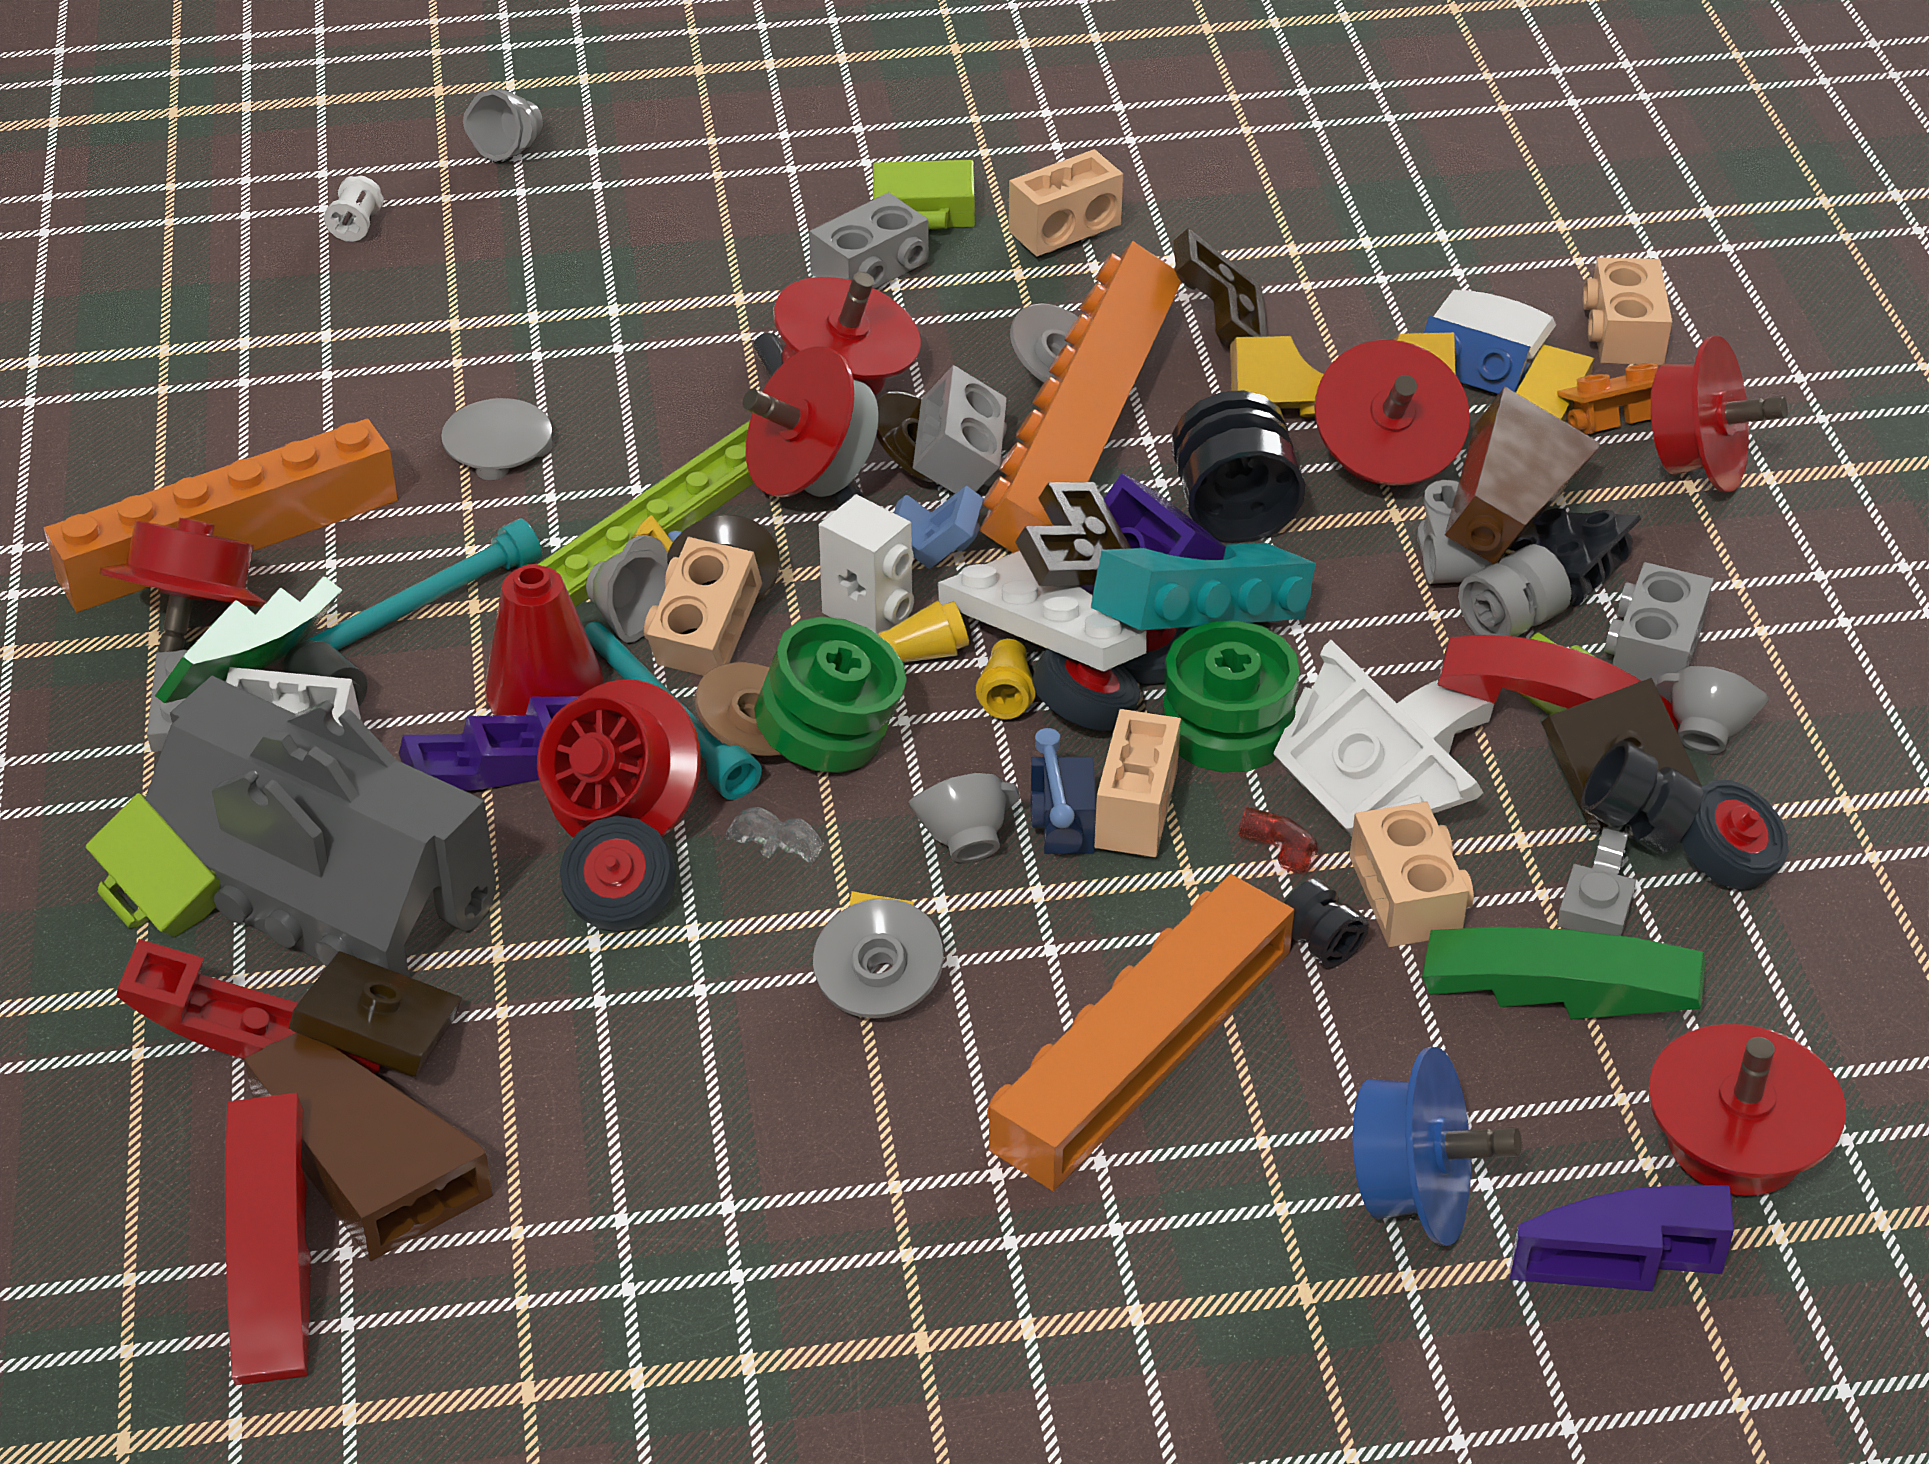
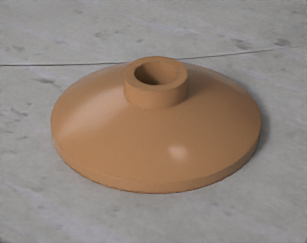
[695,662,780,756]

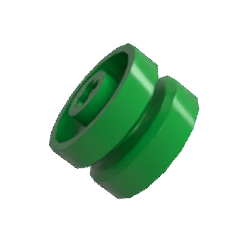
[754,617,907,773]
[1162,621,1300,773]

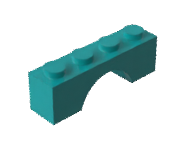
[1090,543,1316,630]

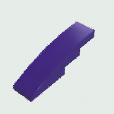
[399,697,579,791]

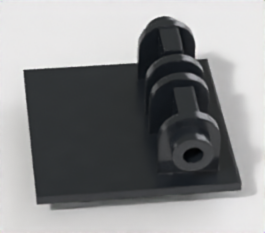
[1492,508,1641,607]

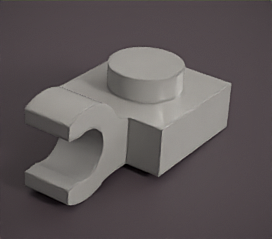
[1557,828,1637,936]

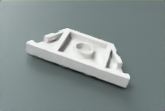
[1273,640,1484,837]

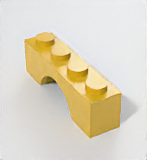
[1230,333,1456,417]

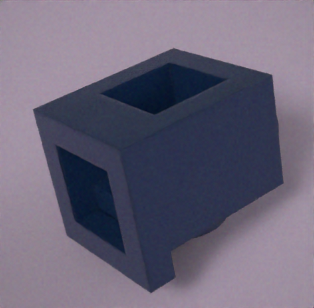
[1030,757,1096,854]

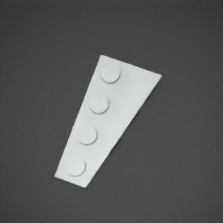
[938,551,1146,671]

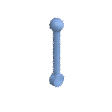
[1035,728,1075,828]

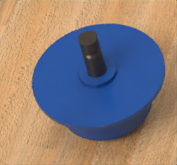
[1353,1047,1522,1246]

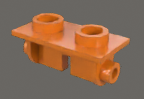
[1557,363,1659,435]

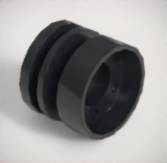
[1171,390,1306,543]

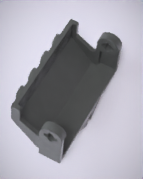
[145,676,496,977]

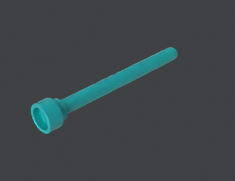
[305,518,542,651]
[584,621,762,800]

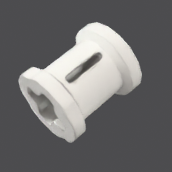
[324,176,384,242]

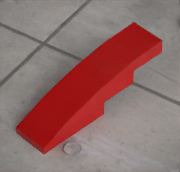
[225,1092,311,1386]

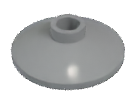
[1010,304,1078,383]
[813,899,944,1018]

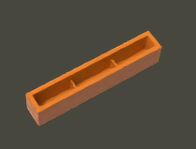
[43,418,398,613]
[987,874,1295,1192]

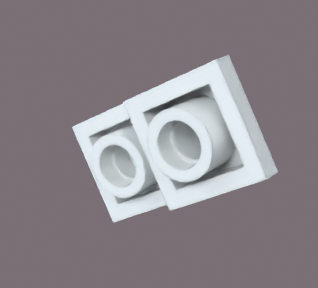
[1433,290,1556,359]
[1397,680,1494,754]

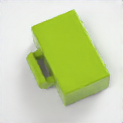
[873,160,975,230]
[85,793,220,937]

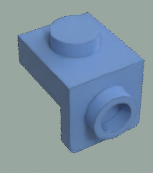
[894,485,984,569]

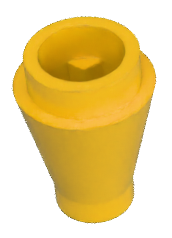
[878,600,969,663]
[975,639,1036,719]

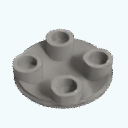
[441,398,553,480]

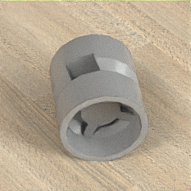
[1458,544,1571,637]

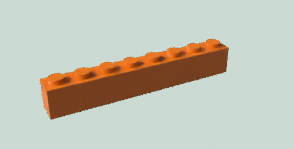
[979,241,1181,553]

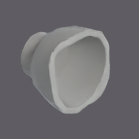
[463,89,543,161]
[586,535,668,643]
[1656,666,1769,754]
[909,773,1020,863]

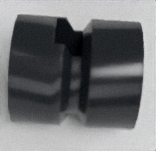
[1581,741,1702,854]

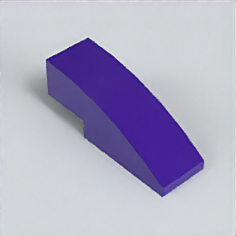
[1509,1184,1734,1291]

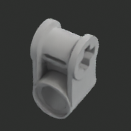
[1417,480,1492,584]

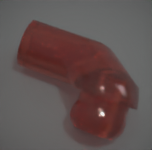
[1238,807,1318,874]

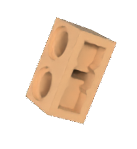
[1009,149,1123,256]
[1583,257,1672,365]
[644,537,762,676]
[1095,709,1181,857]
[1349,801,1474,947]

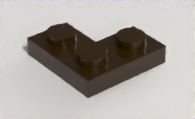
[1173,228,1268,349]
[1015,482,1132,586]

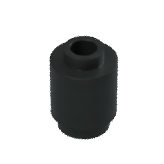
[283,640,368,708]

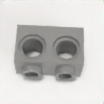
[809,192,929,289]
[913,365,1007,494]
[1604,562,1714,686]

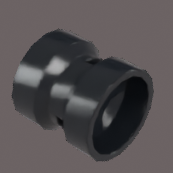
[1284,878,1369,968]

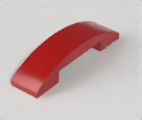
[1437,635,1678,731]
[116,939,380,1073]

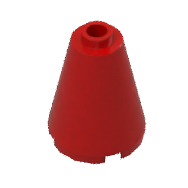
[485,564,604,715]

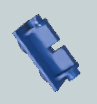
[1424,315,1531,394]

